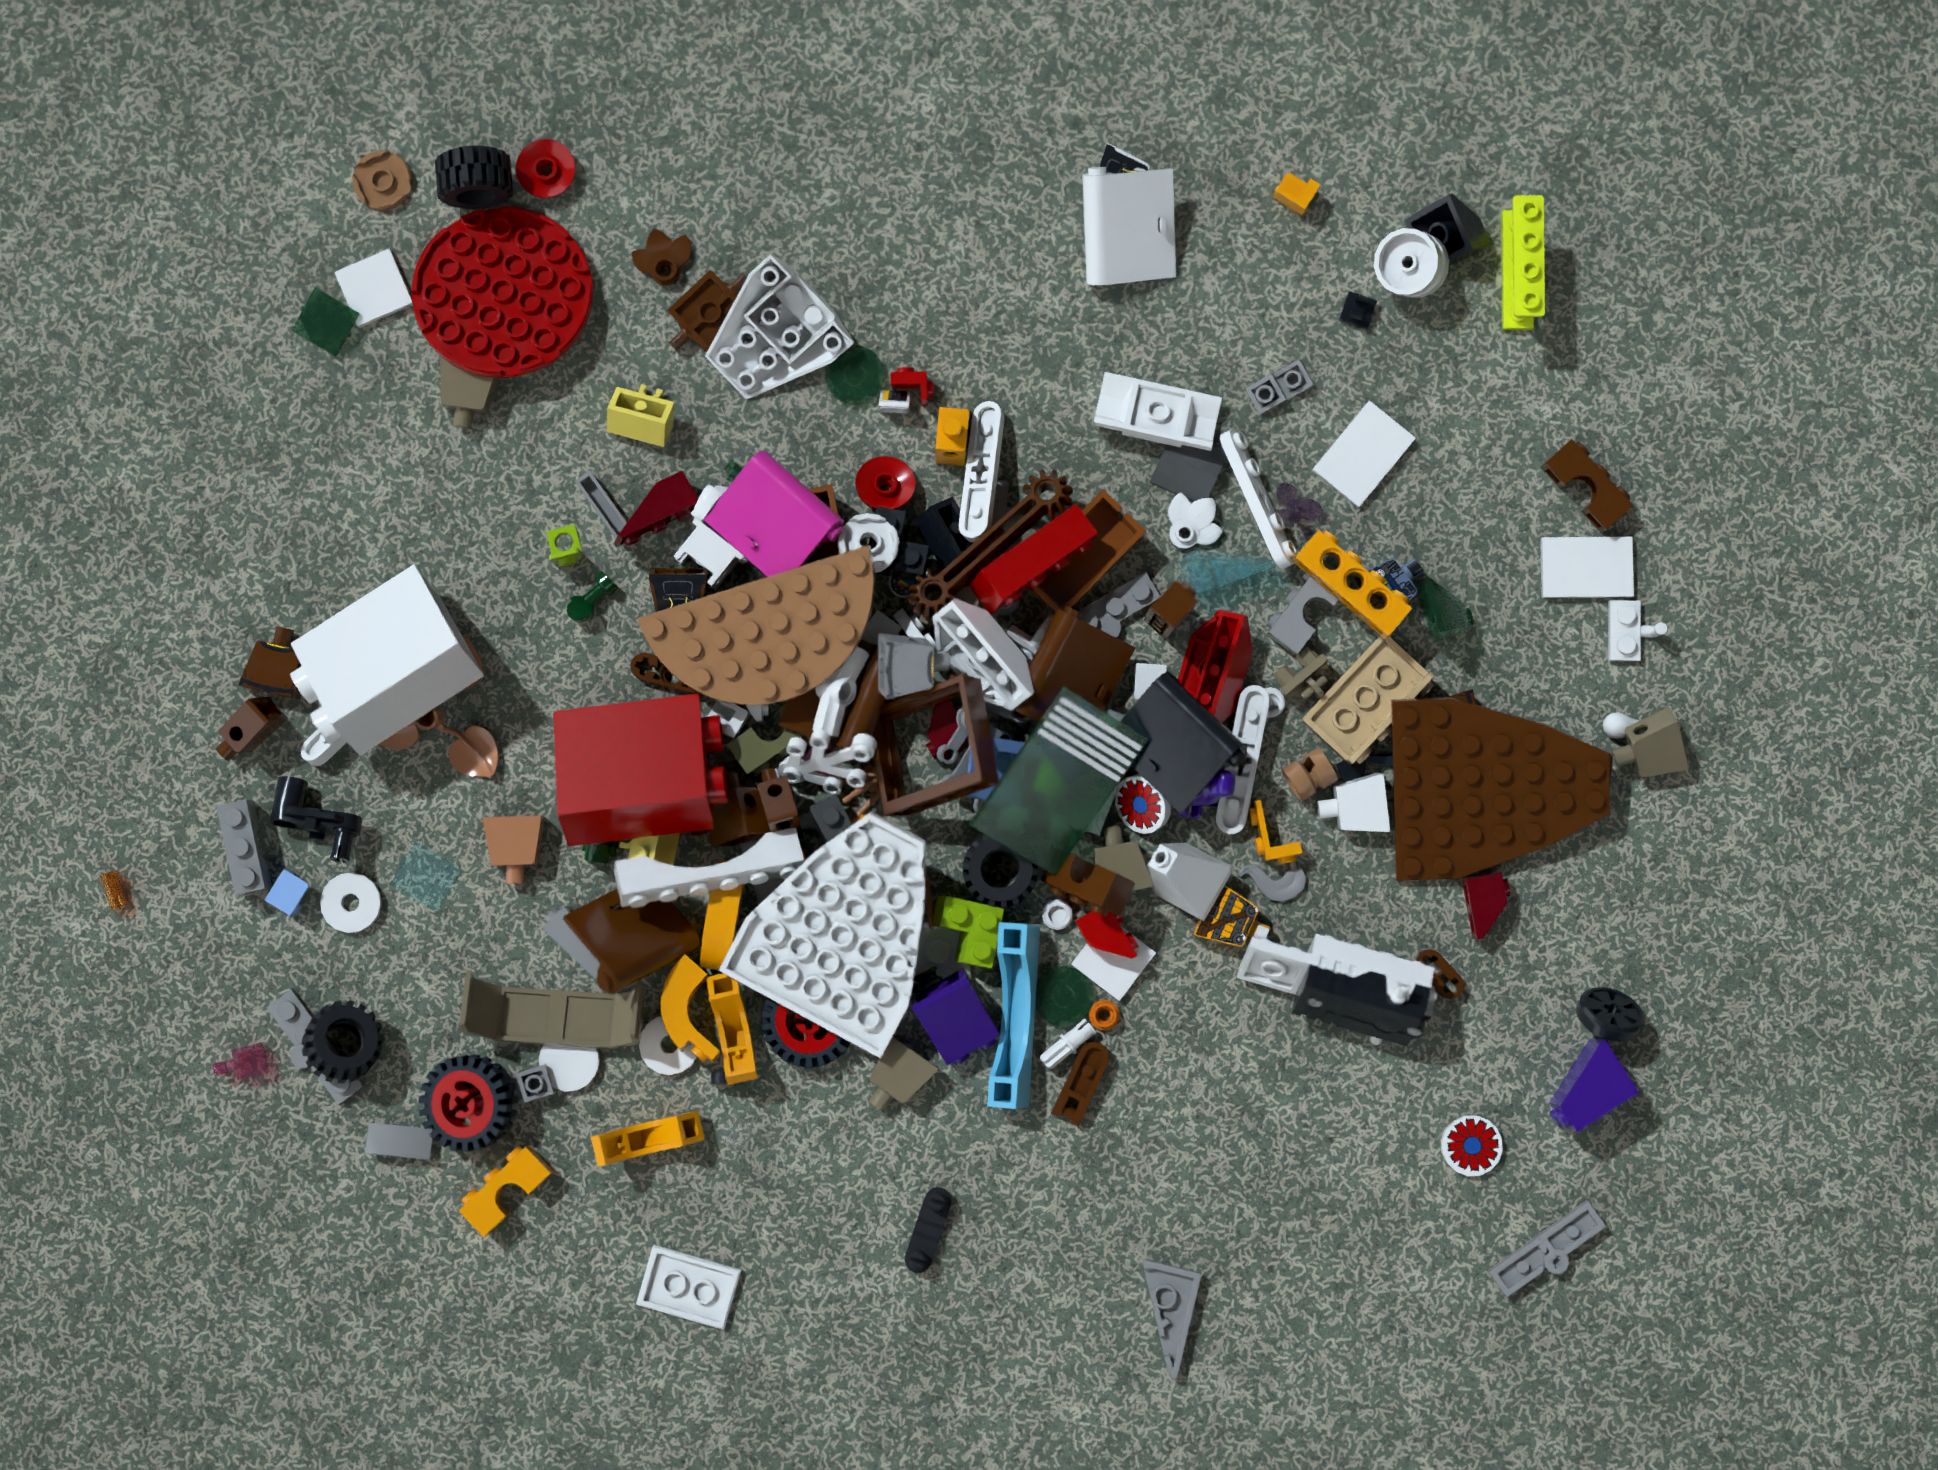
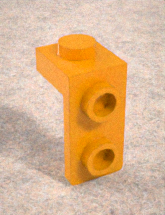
[1249,800,1303,864]

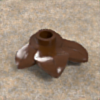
[632,228,691,286]

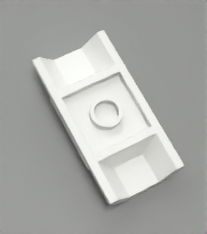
[1093,372,1222,451]

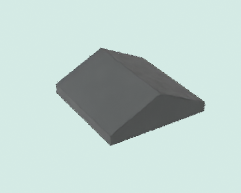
[1150,444,1227,502]

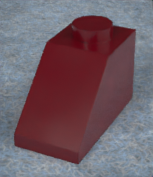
[925,700,969,760]
[1462,873,1510,939]

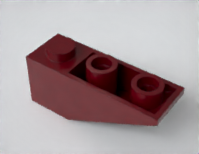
[614,471,698,547]

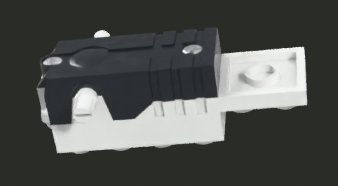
[1237,934,1437,1046]

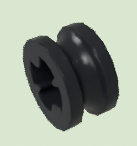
[914,966,943,991]

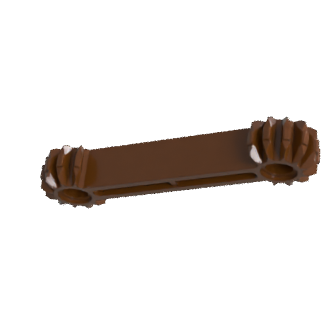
[908,469,1073,621]

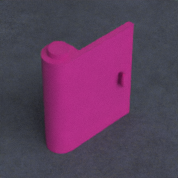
[703,450,844,577]

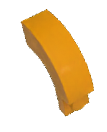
[700,859,746,970]
[661,954,721,1063]
[706,973,758,1085]
[591,1110,705,1167]

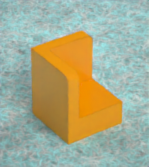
[1272,173,1321,216]

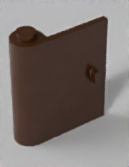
[1013,606,1136,724]
[779,640,886,749]
[563,888,700,994]

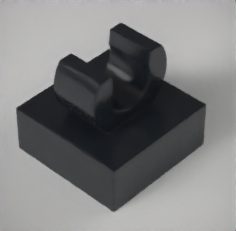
[1338,291,1377,330]

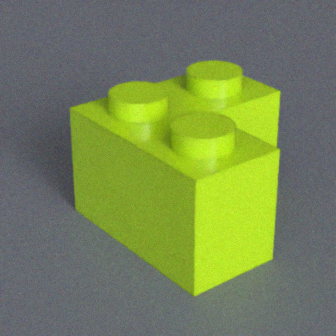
[931,896,1004,969]

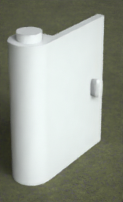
[1082,167,1176,285]

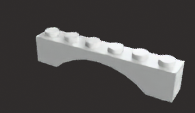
[614,828,804,908]

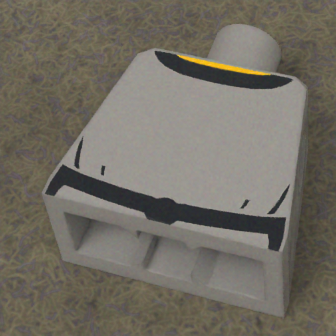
[878,634,950,698]

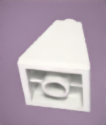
[1148,843,1234,921]

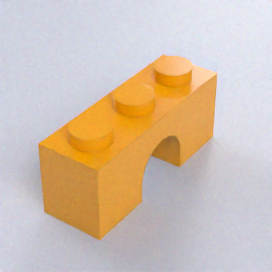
[458,1145,554,1237]

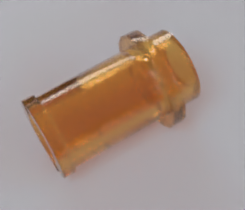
[98,870,129,910]

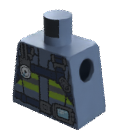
[1349,558,1424,610]

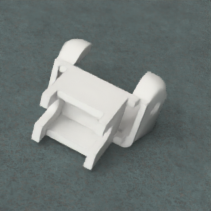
[674,484,757,591]

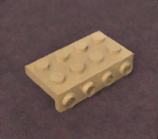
[1301,636,1435,765]

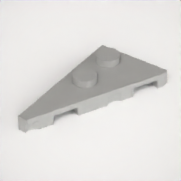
[1143,1259,1201,1379]

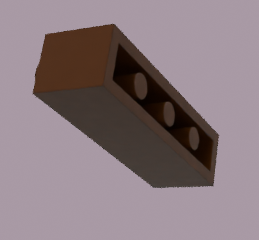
[1144,580,1198,640]

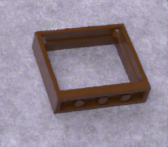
[872,673,1000,818]

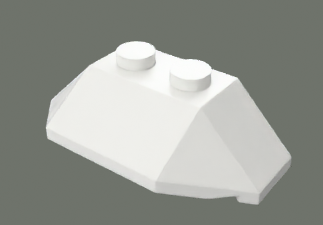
[932,598,1034,710]

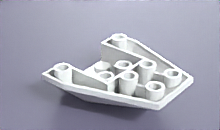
[705,253,854,400]

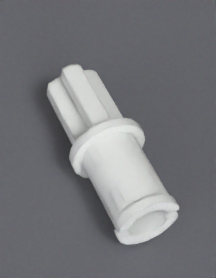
[1040,1019,1096,1069]

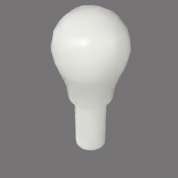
[1603,712,1639,739]

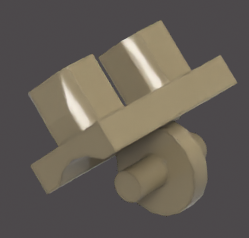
[1274,646,1329,701]

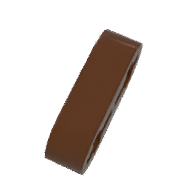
[1415,949,1464,999]

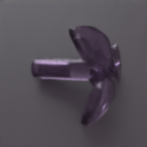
[1277,483,1324,532]

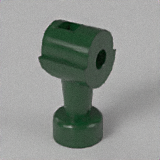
[567,571,619,623]

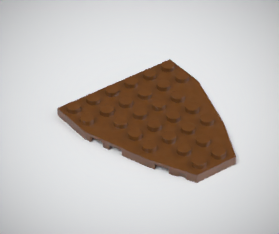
[1391,697,1610,881]

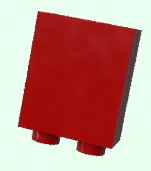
[553,693,728,847]

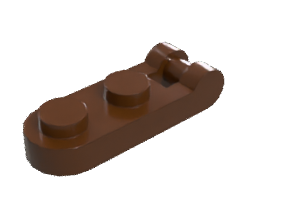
[1051,1041,1109,1126]

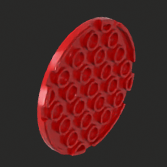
[411,206,593,378]

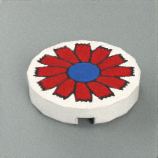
[1115,774,1171,834]
[1441,1115,1503,1176]

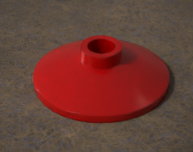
[515,139,576,198]
[855,456,915,510]

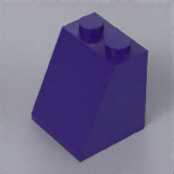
[911,968,1000,1065]
[1549,1038,1639,1132]

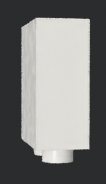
[290,564,484,756]

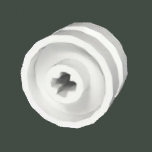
[1374,228,1449,298]

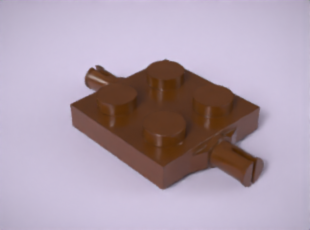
[667,270,747,353]

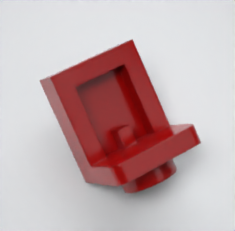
[890,367,934,406]

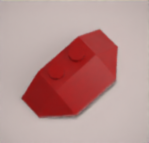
[1177,610,1253,723]

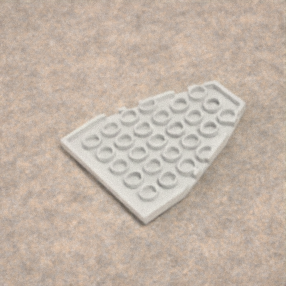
[719,812,926,1058]

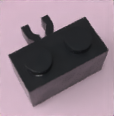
[915,497,974,570]

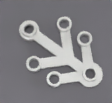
[778,730,877,795]

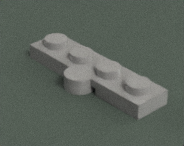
[1078,572,1160,638]
[267,989,364,1105]
[1488,1200,1606,1297]

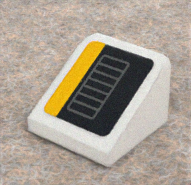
[879,390,911,414]

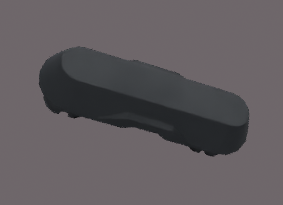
[905,1187,952,1273]

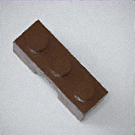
[1540,439,1633,533]
[1040,848,1135,916]

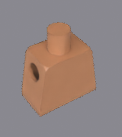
[483,815,545,884]

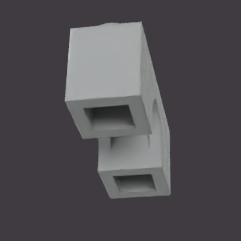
[1266,560,1352,656]
[216,799,272,896]

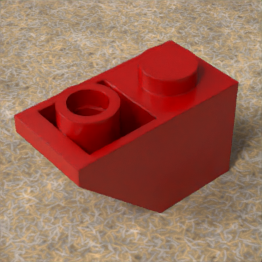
[1074,911,1139,959]

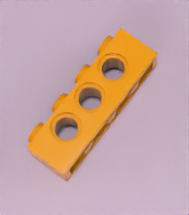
[1292,530,1412,639]

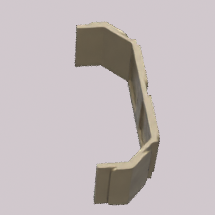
[459,970,646,1049]

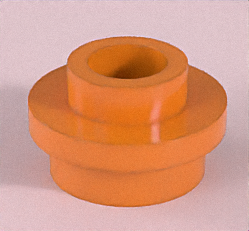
[1089,1000,1119,1030]

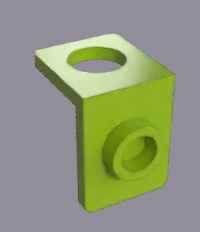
[546,524,583,567]

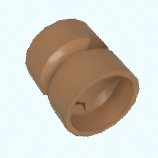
[1281,747,1338,802]

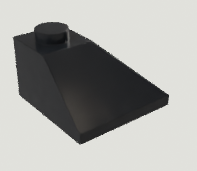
[1404,193,1492,266]

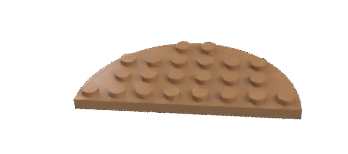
[638,545,875,705]

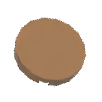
[352,150,413,211]

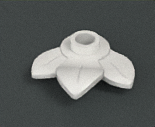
[1168,493,1223,549]

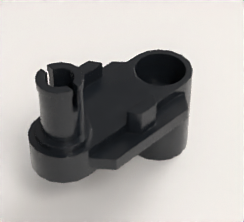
[270,776,363,863]

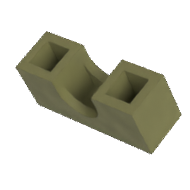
[727,703,811,777]

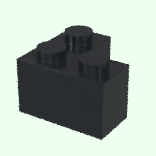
[868,506,934,581]

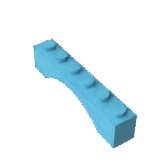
[987,922,1040,1109]

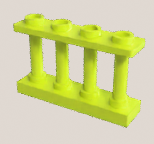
[1501,195,1545,330]

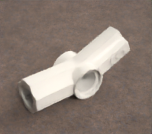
[813,647,869,737]

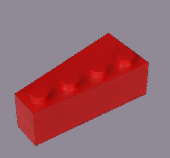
[969,504,1098,615]

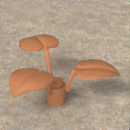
[379,637,499,777]

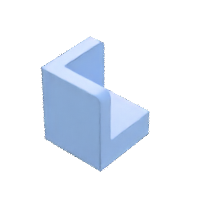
[265,869,310,916]

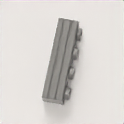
[575,471,627,539]

